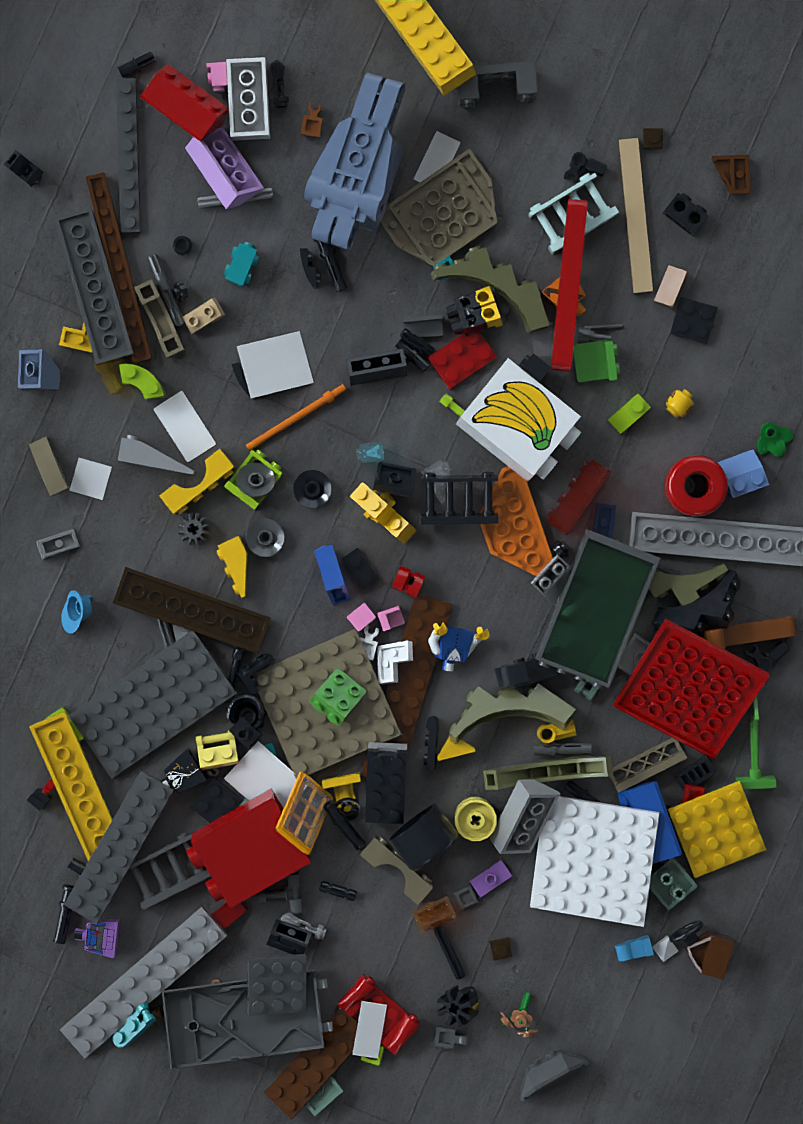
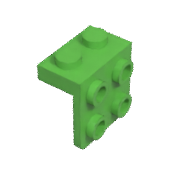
[573,339,620,382]
[310,669,366,726]

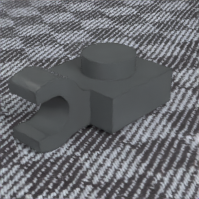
[435,1026,469,1049]

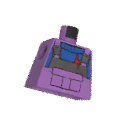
[74,919,120,958]

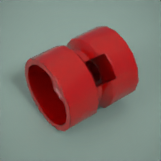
[391,565,425,598]

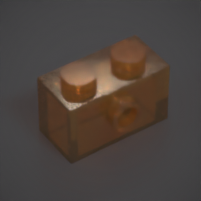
[412,896,456,933]

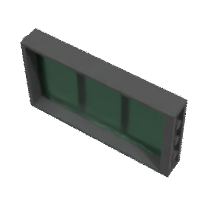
[535,529,660,689]

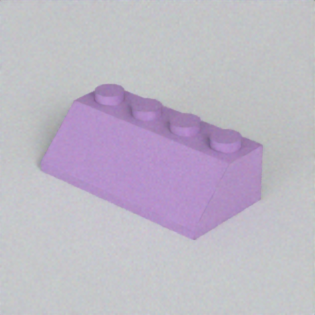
[185,127,264,209]

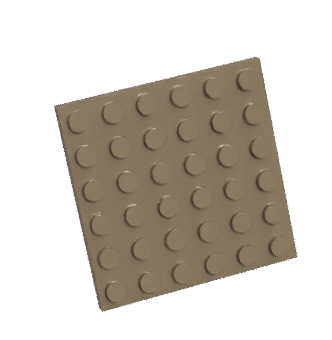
[252,629,402,779]

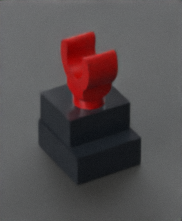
[27,779,55,811]

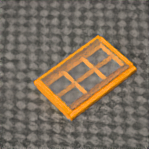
[275,772,333,855]

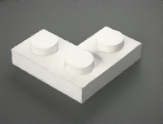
[377,641,413,685]

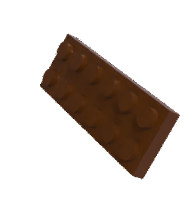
[264,1008,358,1119]

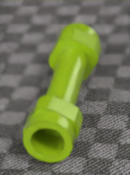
[439,393,465,417]

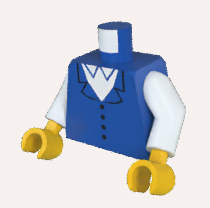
[428,623,490,671]

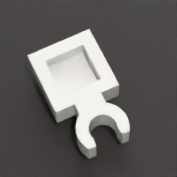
[360,625,379,661]

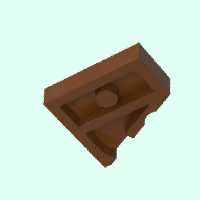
[711,155,750,195]

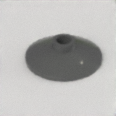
[237,463,275,497]
[246,518,284,557]

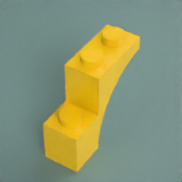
[350,482,417,544]

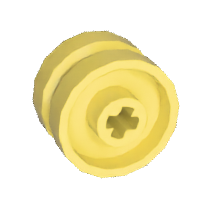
[454,797,497,841]

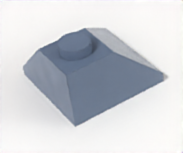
[18,349,60,390]

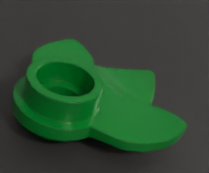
[756,422,794,458]

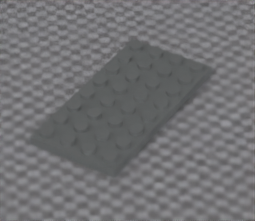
[68,631,237,779]

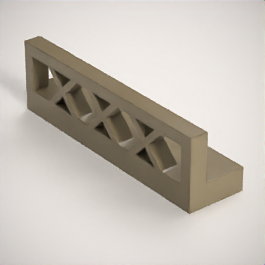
[610,738,687,793]

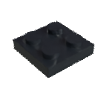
[670,297,718,345]
[373,462,416,497]
[190,777,243,823]

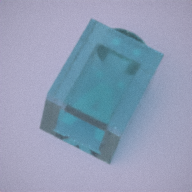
[356,441,385,464]

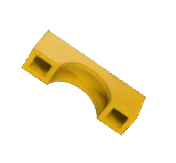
[159,449,235,515]

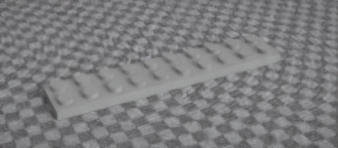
[629,512,803,566]
[60,906,228,1059]

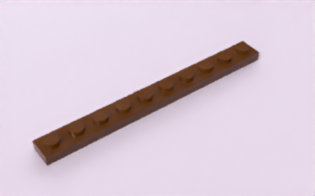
[86,172,152,363]

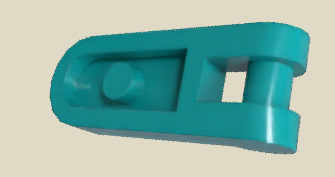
[112,1003,156,1047]

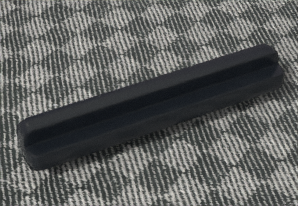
[434,925,465,980]

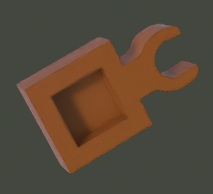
[301,102,323,138]

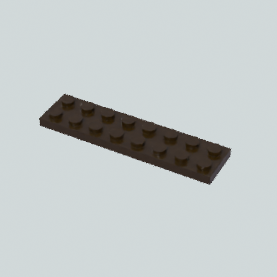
[112,567,271,654]

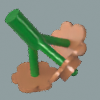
[500,992,539,1038]

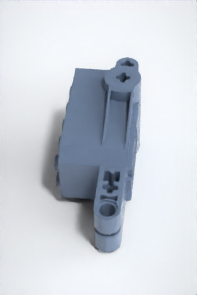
[304,73,405,250]

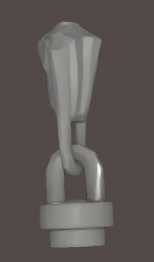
[281,912,327,940]

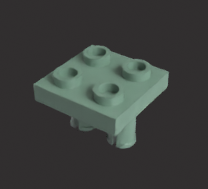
[650,857,698,911]

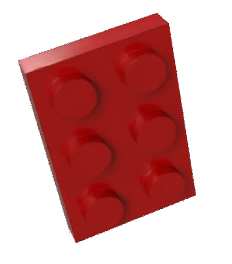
[428,332,497,390]

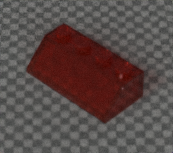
[546,459,611,536]

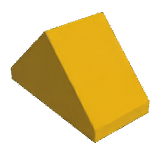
[437,735,475,761]

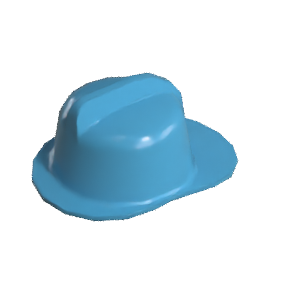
[61,590,93,633]

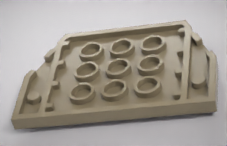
[380,148,497,266]

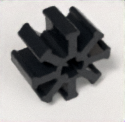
[437,985,479,1028]

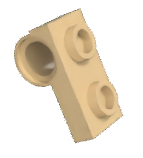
[182,298,225,334]

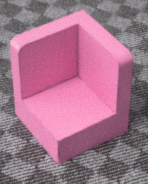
[347,602,376,632]
[377,605,405,631]

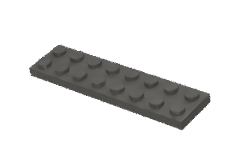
[54,207,134,365]
[64,771,175,924]

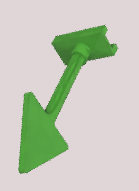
[735,696,776,789]

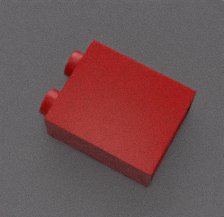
[186,788,311,908]

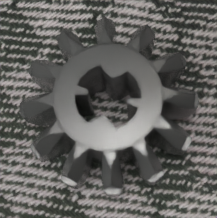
[178,513,210,545]

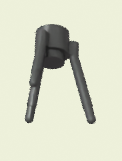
[577,324,624,343]

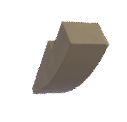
[29,436,70,496]

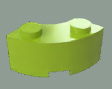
[119,364,166,400]

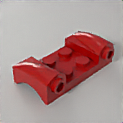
[337,974,420,1055]

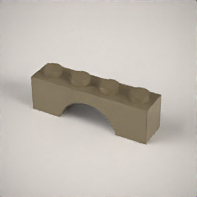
[134,279,186,359]
[360,835,433,905]

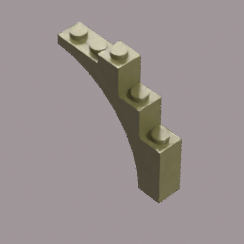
[431,246,549,334]
[600,540,728,606]
[449,683,576,744]
[483,755,613,790]

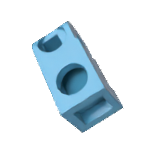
[615,935,654,961]

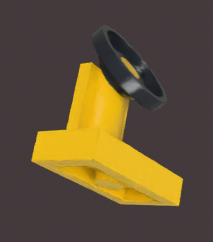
[322,772,361,820]

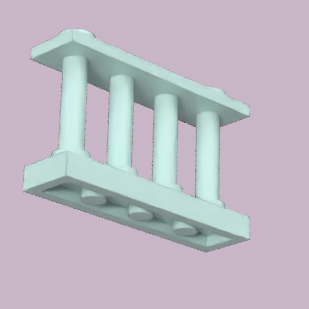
[528,173,619,254]

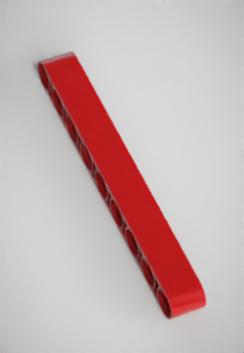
[551,199,588,372]

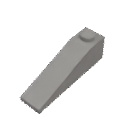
[118,435,196,475]

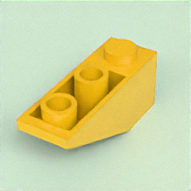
[216,536,248,598]

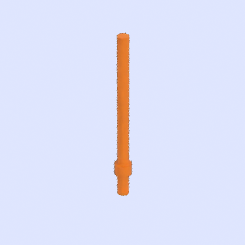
[246,384,347,451]

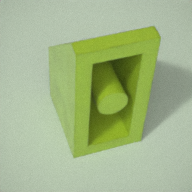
[608,394,651,434]

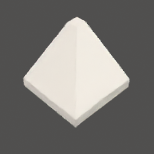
[652,936,678,962]

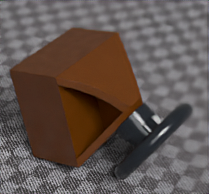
[669,920,734,980]

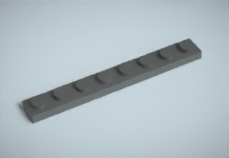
[116,78,141,233]

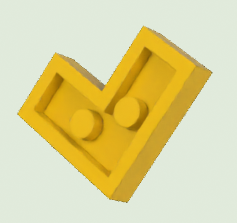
[59,323,93,353]

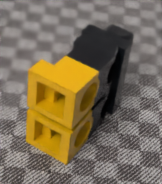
[445,286,503,337]

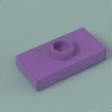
[470,860,512,897]

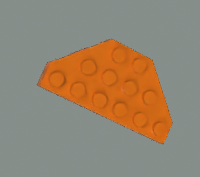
[480,467,553,576]

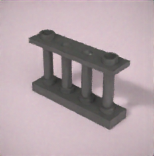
[129,832,210,910]

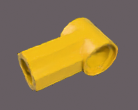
[537,720,576,743]

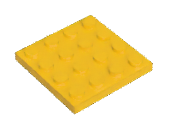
[668,781,766,878]

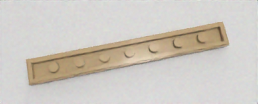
[619,138,653,294]

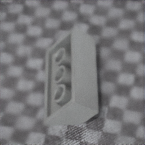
[490,780,560,854]

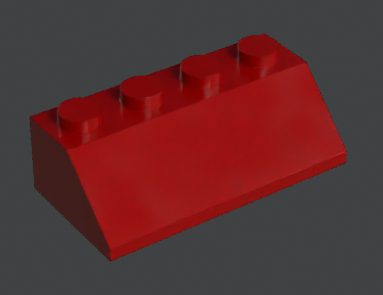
[140,64,229,142]

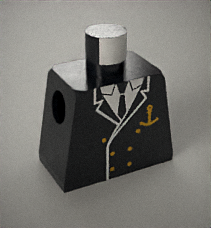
[161,748,208,793]

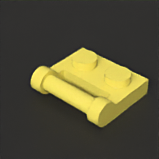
[196,730,239,770]

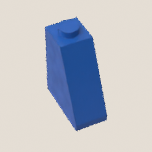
[314,545,350,605]

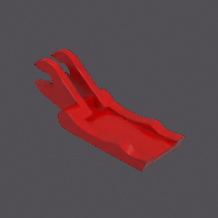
[211,902,248,929]

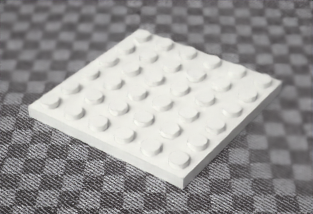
[530,796,660,927]

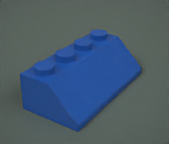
[617,781,682,864]

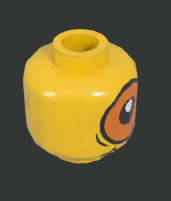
[665,389,694,419]

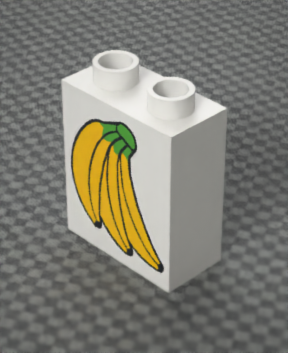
[456,358,581,482]

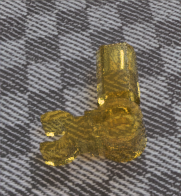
[94,358,125,395]

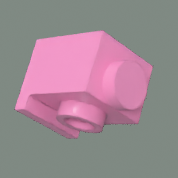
[206,62,228,93]

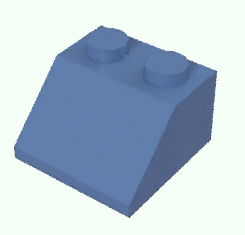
[717,449,769,498]

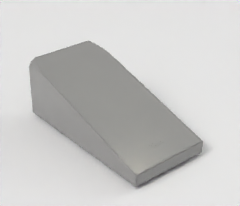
[36,529,80,560]

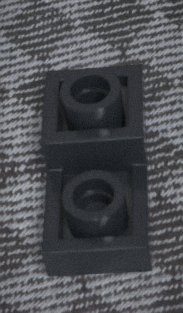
[300,248,321,289]
[232,362,257,400]

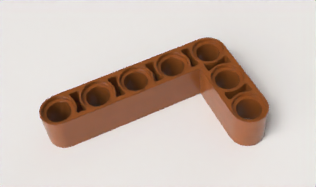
[702,616,797,649]

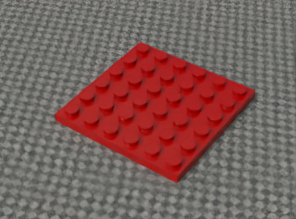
[613,618,770,759]

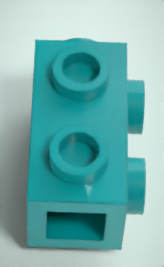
[223,242,260,288]

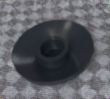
[293,470,332,508]

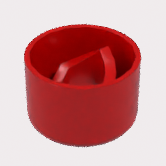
[663,455,728,517]

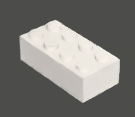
[226,57,270,141]

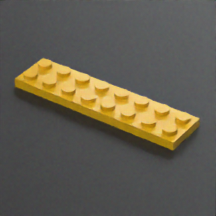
[29,711,113,862]

